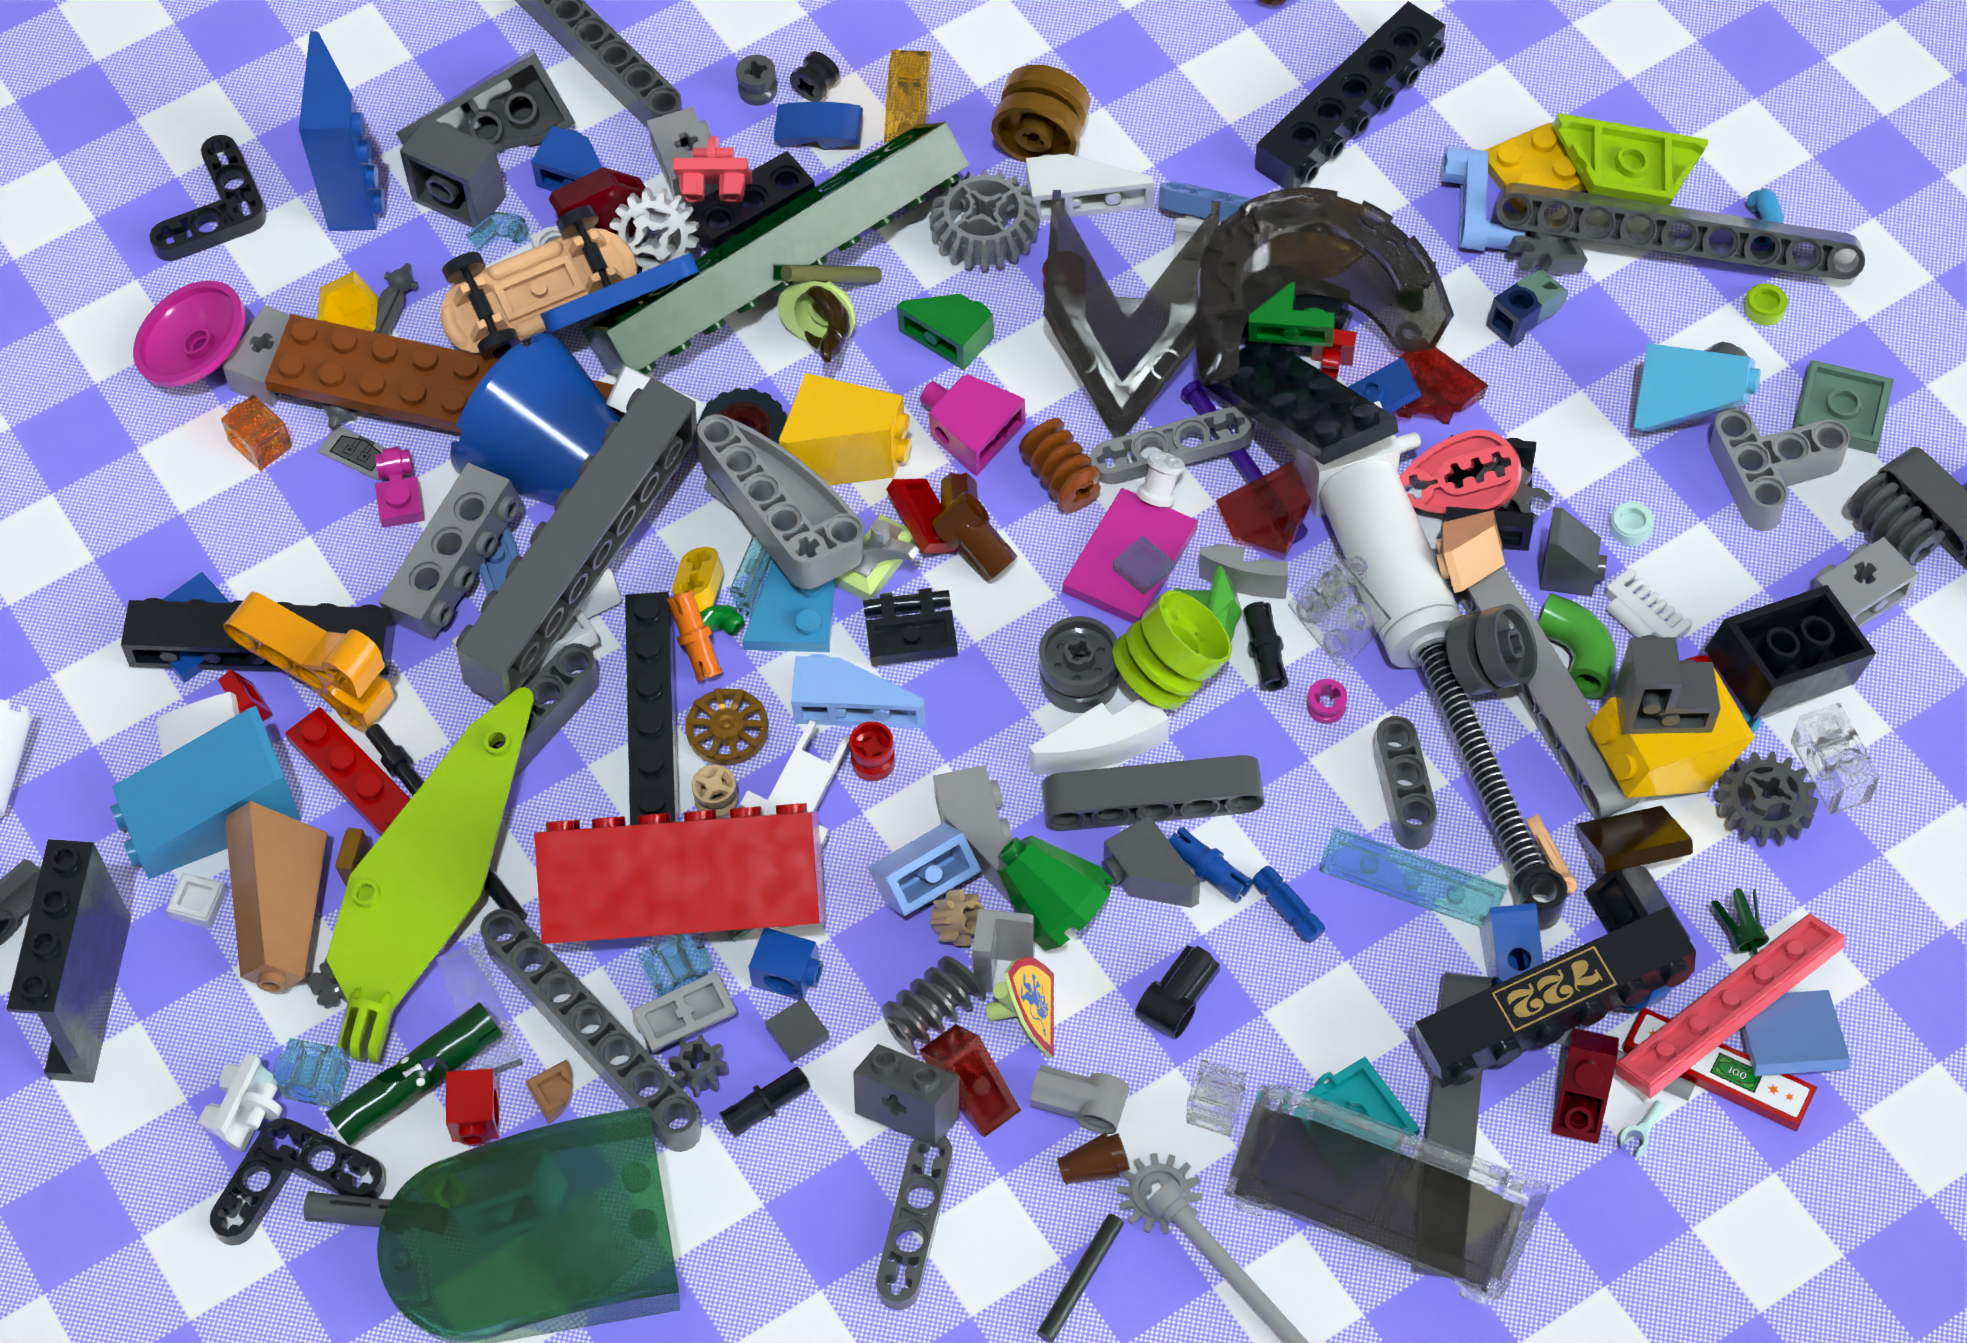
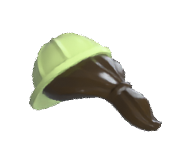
[777,281,856,363]

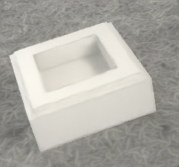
[166,872,228,929]

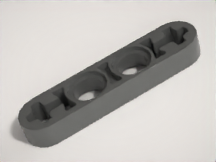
[876,1135,953,1310]

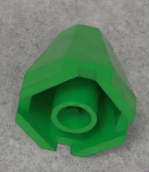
[997,835,1113,951]

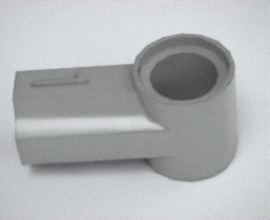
[1030,1064,1130,1134]

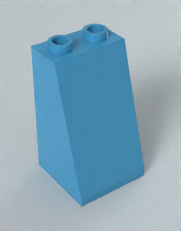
[110,706,301,879]

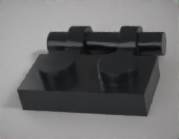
[863,588,958,666]

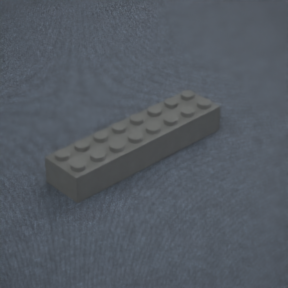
[456,377,698,703]

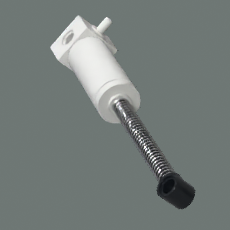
[1294,401,1568,929]

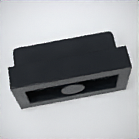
[1585,866,1690,940]

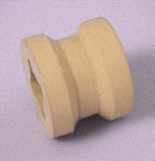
[691,764,739,818]

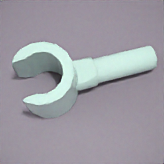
[1620,1100,1665,1158]

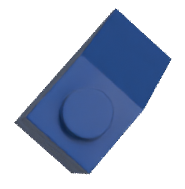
[531,126,602,191]

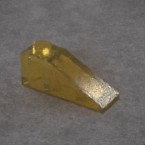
[884,50,933,144]

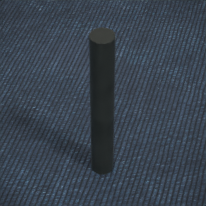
[1036,1214,1124,1343]

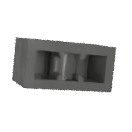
[853,1044,959,1146]

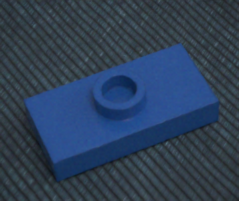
[1348,357,1422,413]

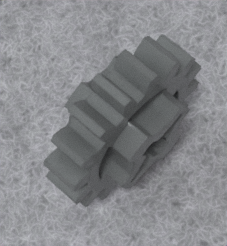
[1717,751,1819,847]

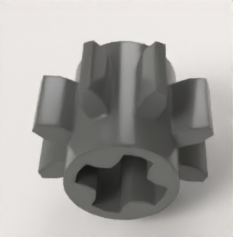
[669,1035,728,1097]

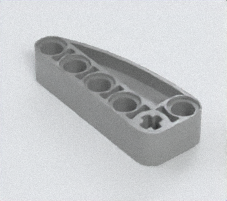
[697,414,864,589]

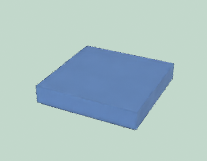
[1741,990,1850,1076]

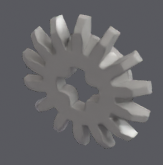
[1117,1153,1203,1234]

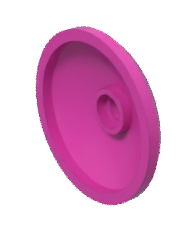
[133,280,246,387]

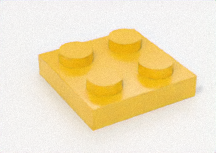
[1483,122,1587,213]

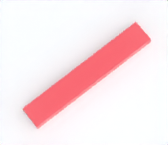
[1615,913,1845,1099]

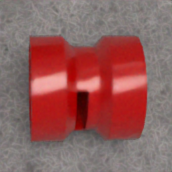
[849,721,895,781]

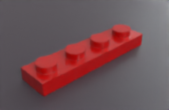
[285,706,410,837]

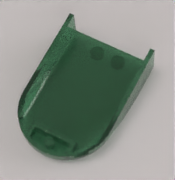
[377,1106,680,1343]

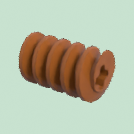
[1019,418,1101,513]

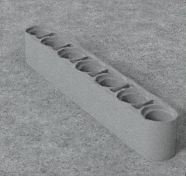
[1456,566,1640,819]

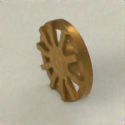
[685,687,769,765]

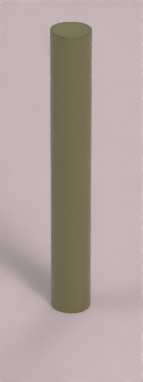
[781,265,882,283]

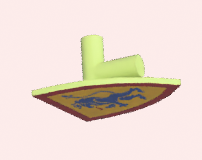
[986,957,1054,1058]

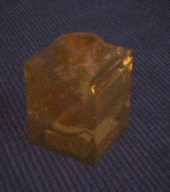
[220,394,293,471]

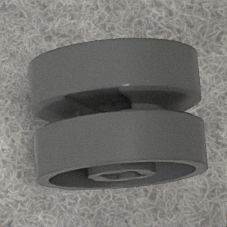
[1446,604,1538,695]
[1039,616,1119,713]

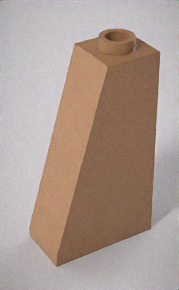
[225,801,328,992]

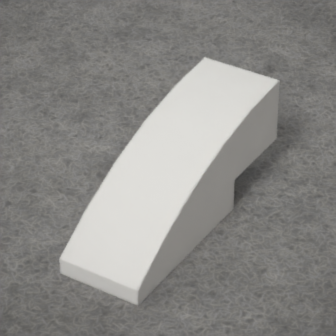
[1029,697,1169,775]

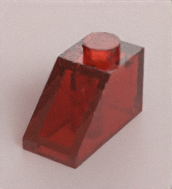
[919,1024,1021,1137]

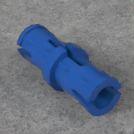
[1168,827,1253,903]

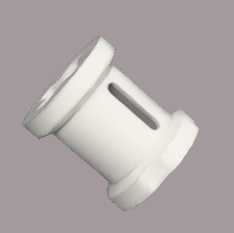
[1137,452,1185,507]

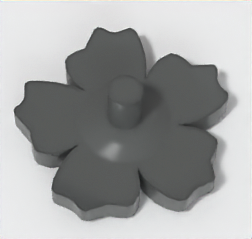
[306,956,348,1009]

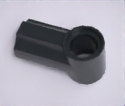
[1135,945,1220,1040]

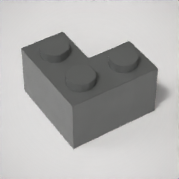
[1615,635,1721,734]

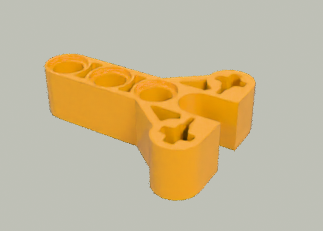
[223,591,394,733]

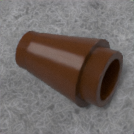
[1057,1132,1130,1185]

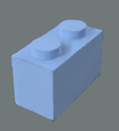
[868,823,982,916]

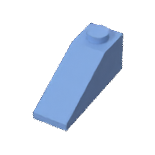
[791,654,926,729]

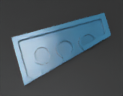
[742,560,836,653]

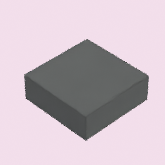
[765,998,830,1063]

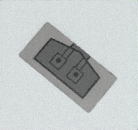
[318,425,386,480]

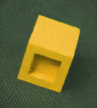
[317,271,379,332]

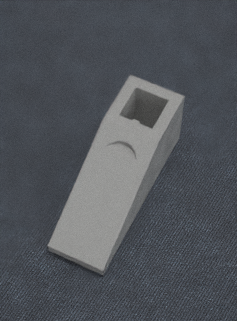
[933,765,1013,903]

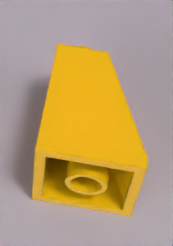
[779,373,911,486]
[1587,668,1756,798]

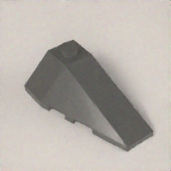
[396,49,576,152]

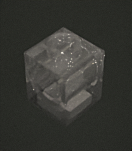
[1186,1059,1247,1137]

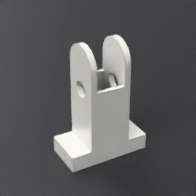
[739,719,849,849]

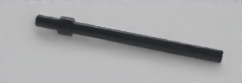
[365,724,527,920]

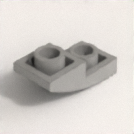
[1199,544,1288,599]

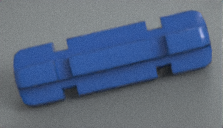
[1253,865,1325,943]

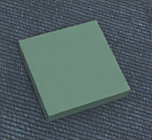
[1794,360,1894,454]

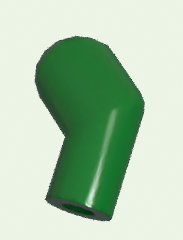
[700,604,744,635]

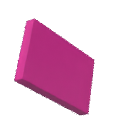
[1062,488,1198,623]

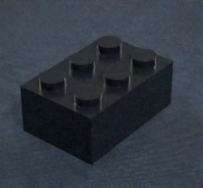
[1705,585,1876,719]

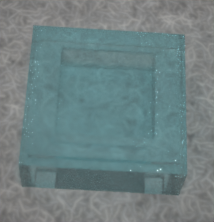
[1113,536,1174,595]

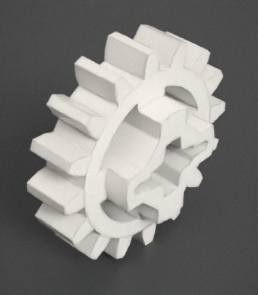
[610,187,700,272]

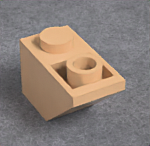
[1436,510,1505,593]

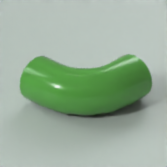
[1538,593,1617,698]

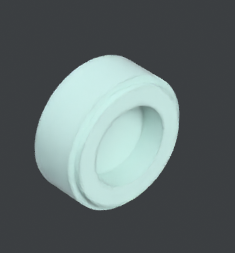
[1609,502,1654,546]

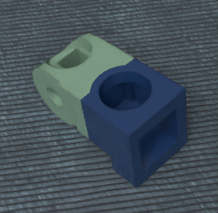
[1486,270,1568,348]

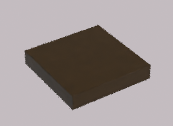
[1576,806,1693,873]

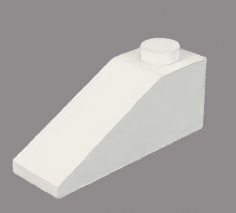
[1026,154,1154,221]

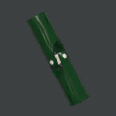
[325,1002,503,1146]

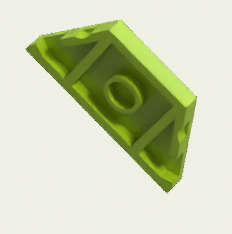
[1553,113,1708,206]

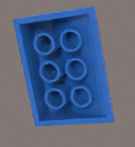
[299,31,385,231]

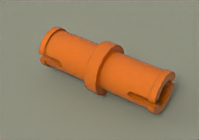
[666,589,723,681]

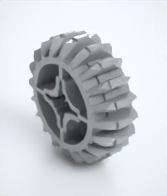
[929,168,1040,273]

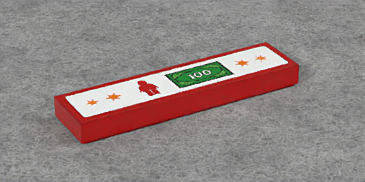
[1623,1008,1817,1132]

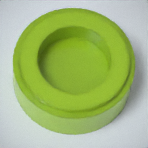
[1744,283,1788,326]

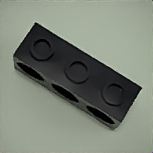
[688,151,815,253]

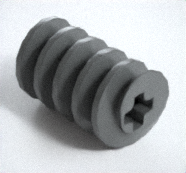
[1847,473,1945,564]
[882,956,986,1055]

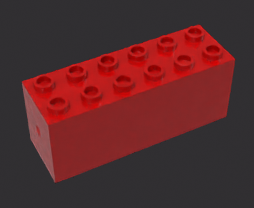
[534,803,826,944]

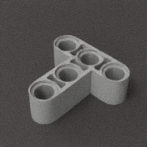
[1709,408,1850,531]

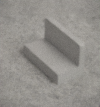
[972,909,1035,993]

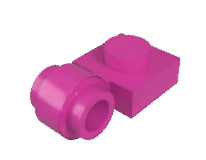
[375,446,425,528]

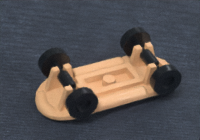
[441,205,637,360]

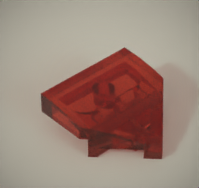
[1397,339,1489,424]
[1216,461,1312,555]

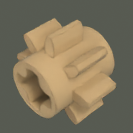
[930,889,984,946]

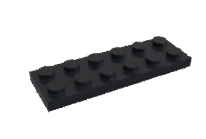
[1196,341,1399,465]

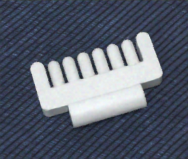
[1605,568,1692,641]

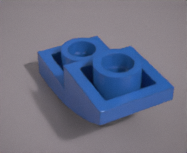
[774,102,863,150]

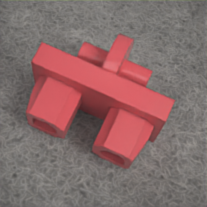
[673,136,752,202]

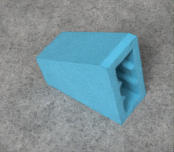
[1634,343,1761,432]

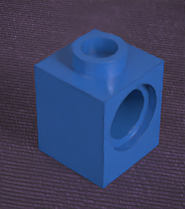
[748,928,823,1000]

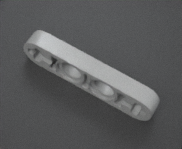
[1090,407,1253,484]

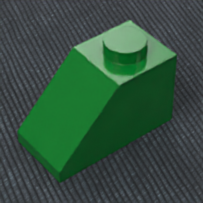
[897,294,994,370]

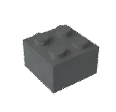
[400,117,506,231]

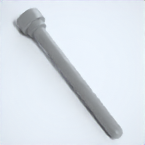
[1146,1179,1309,1343]

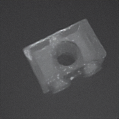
[1790,702,1880,815]

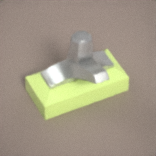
[835,514,920,600]

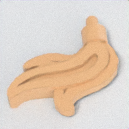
[1526,814,1577,894]

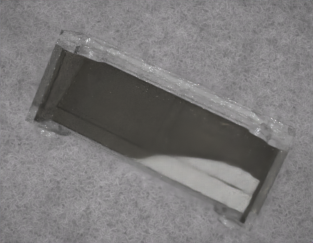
[1223,1084,1551,1305]

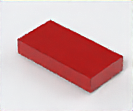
[886,478,958,554]

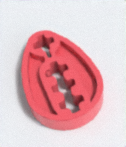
[1400,429,1522,515]

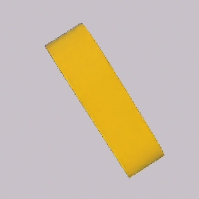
[672,547,723,612]

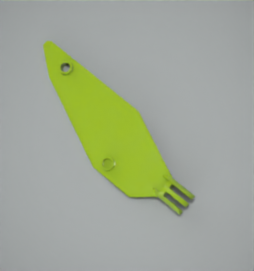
[326,687,534,1064]

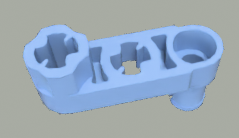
[1441,146,1525,251]

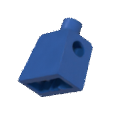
[1480,903,1544,987]

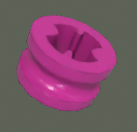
[1307,679,1347,724]

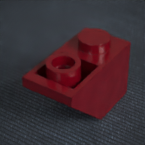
[548,167,646,237]
[1551,1028,1619,1144]

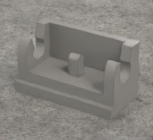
[632,970,737,1055]

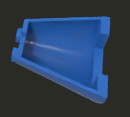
[450,333,622,506]

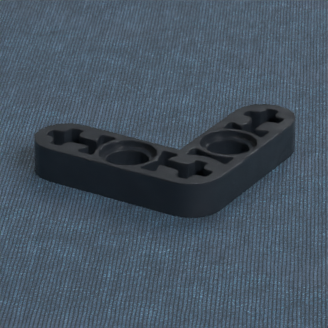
[149,135,266,261]
[210,1118,386,1246]

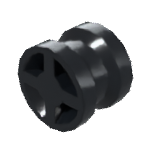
[790,51,840,102]

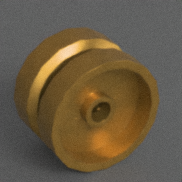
[991,65,1091,162]

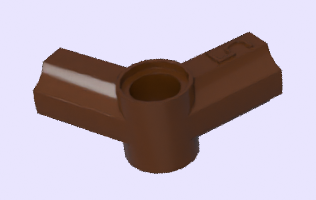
[932,472,1017,582]

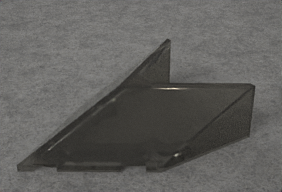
[1043,190,1220,438]

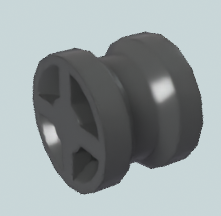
[736,55,778,106]

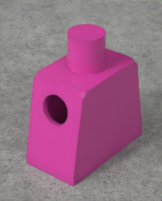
[920,375,1026,476]

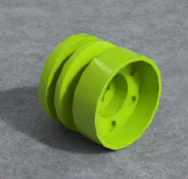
[1112,590,1232,710]

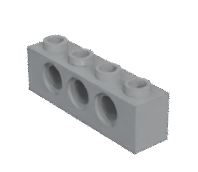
[378,463,522,640]

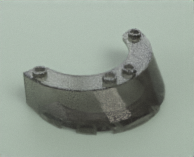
[1196,187,1454,386]

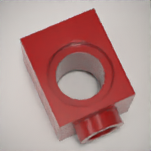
[446,1068,499,1146]

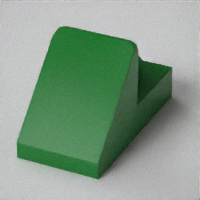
[1249,281,1335,347]

